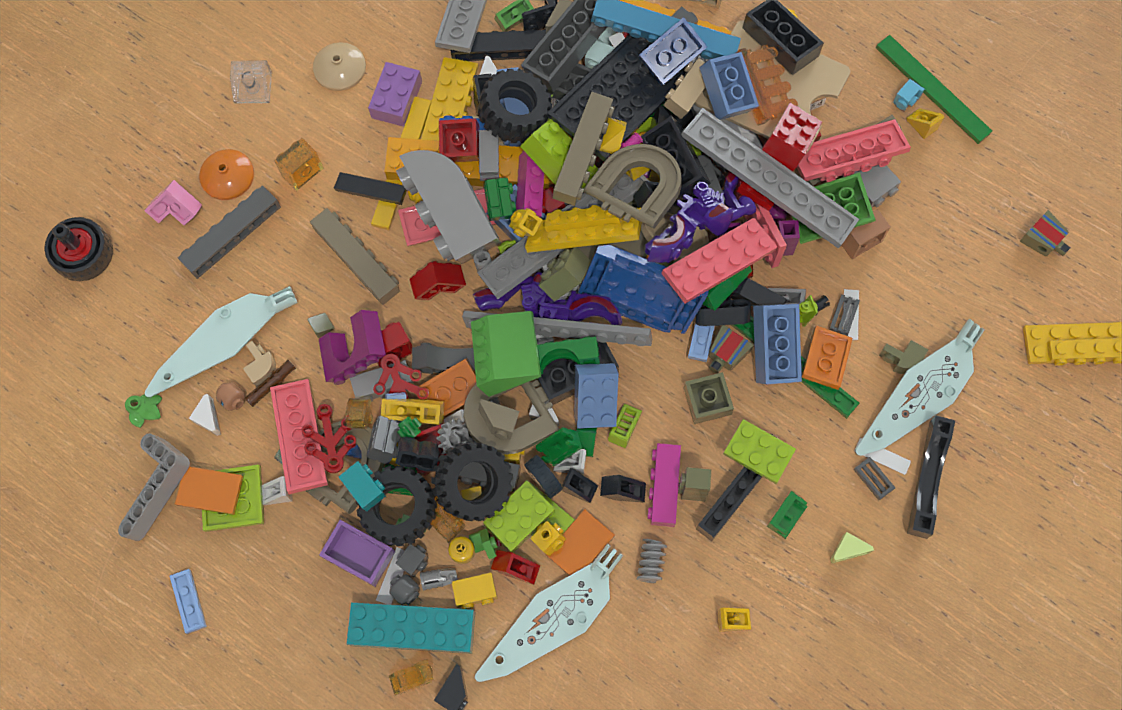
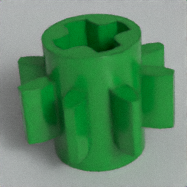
[397,416,422,438]

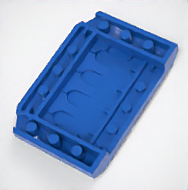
[578,245,709,334]

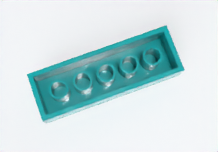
[347,602,476,654]

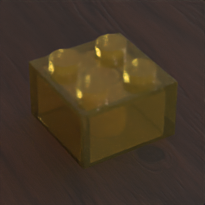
[274,138,324,191]

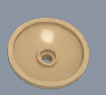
[313,42,366,91]

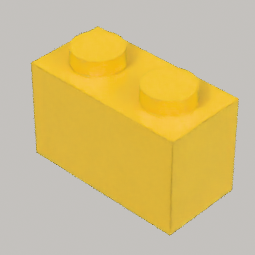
[452,573,498,610]

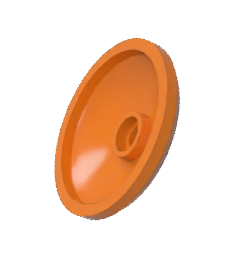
[199,149,254,200]

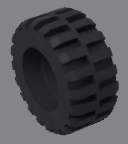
[478,69,552,143]
[431,442,513,521]
[356,466,437,546]

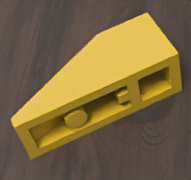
[381,399,445,425]

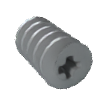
[636,539,667,583]

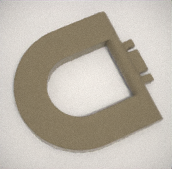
[584,144,681,229]
[463,380,559,454]
[306,421,384,514]

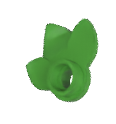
[125,394,162,428]

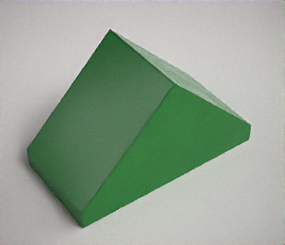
[576,428,597,458]

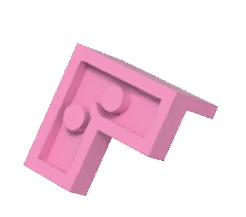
[144,180,202,225]

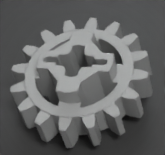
[437,419,475,455]

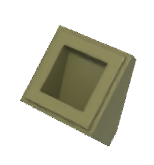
[307,313,335,338]

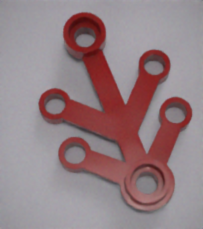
[373,354,429,400]
[301,404,356,474]

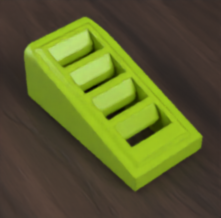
[608,404,642,448]

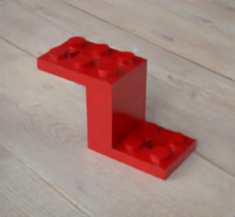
[737,103,822,211]

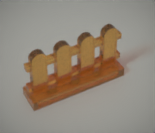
[736,45,798,126]

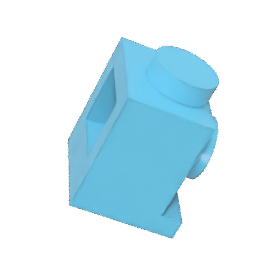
[893,79,925,111]

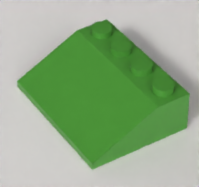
[792,172,876,244]
[471,311,541,397]

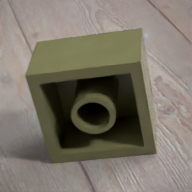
[538,247,591,302]
[684,372,734,424]

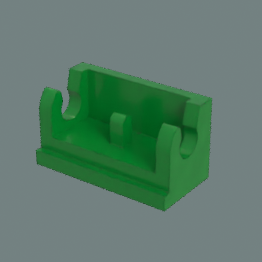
[536,427,582,466]
[767,491,808,539]

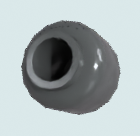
[389,574,420,605]

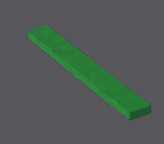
[876,35,993,144]
[731,316,860,419]

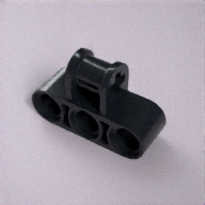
[695,295,751,326]

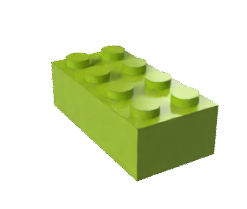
[520,119,599,189]

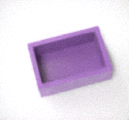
[368,62,422,127]
[319,520,395,587]

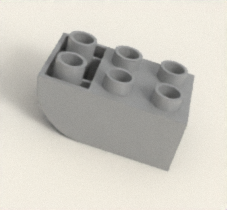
[396,150,502,264]

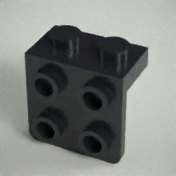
[522,0,558,31]

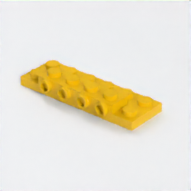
[421,57,479,141]
[525,205,642,253]
[1023,322,1122,366]

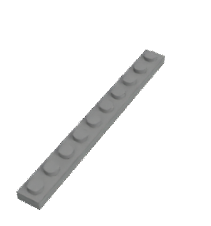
[462,311,653,346]

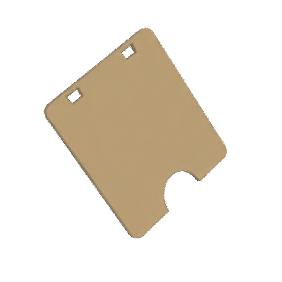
[694,20,850,153]

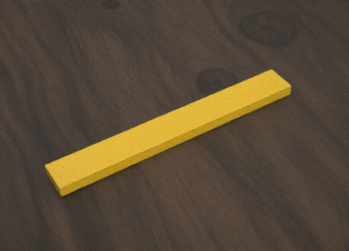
[371,96,432,230]

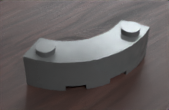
[412,343,475,374]

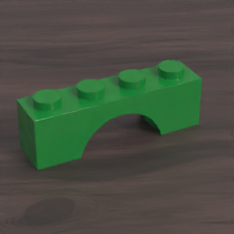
[537,336,600,375]

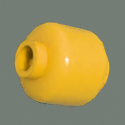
[448,536,475,564]

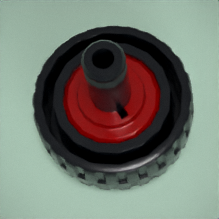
[44,217,113,281]

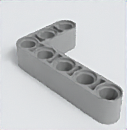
[118,433,190,541]

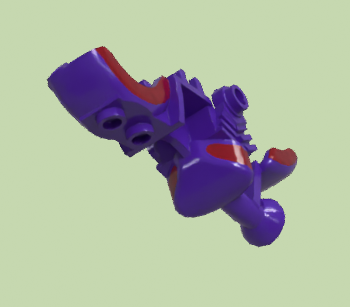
[645,171,756,263]
[473,272,622,326]

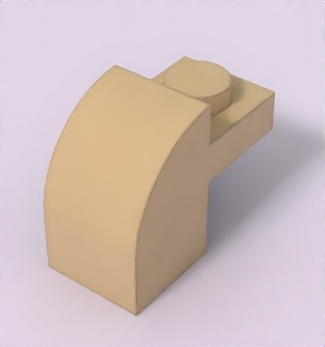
[243,341,276,387]

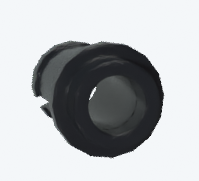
[815,295,830,316]

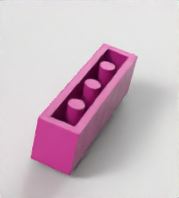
[516,151,544,218]
[647,443,681,527]

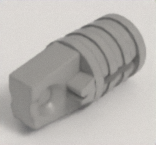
[473,250,492,272]
[420,568,458,591]

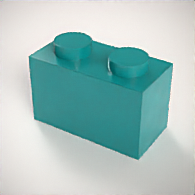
[338,461,386,511]

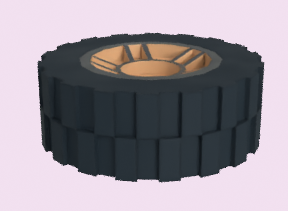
[524,455,563,499]

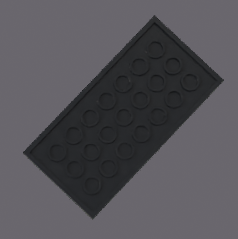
[547,34,688,162]

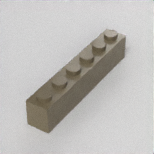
[553,92,615,206]
[310,208,400,305]

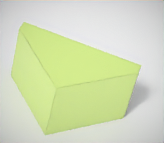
[830,532,874,564]

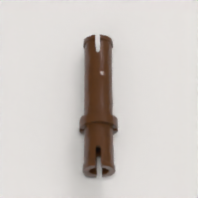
[244,360,296,407]

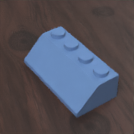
[753,304,802,384]

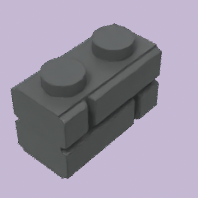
[366,416,401,464]

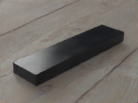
[334,172,407,205]

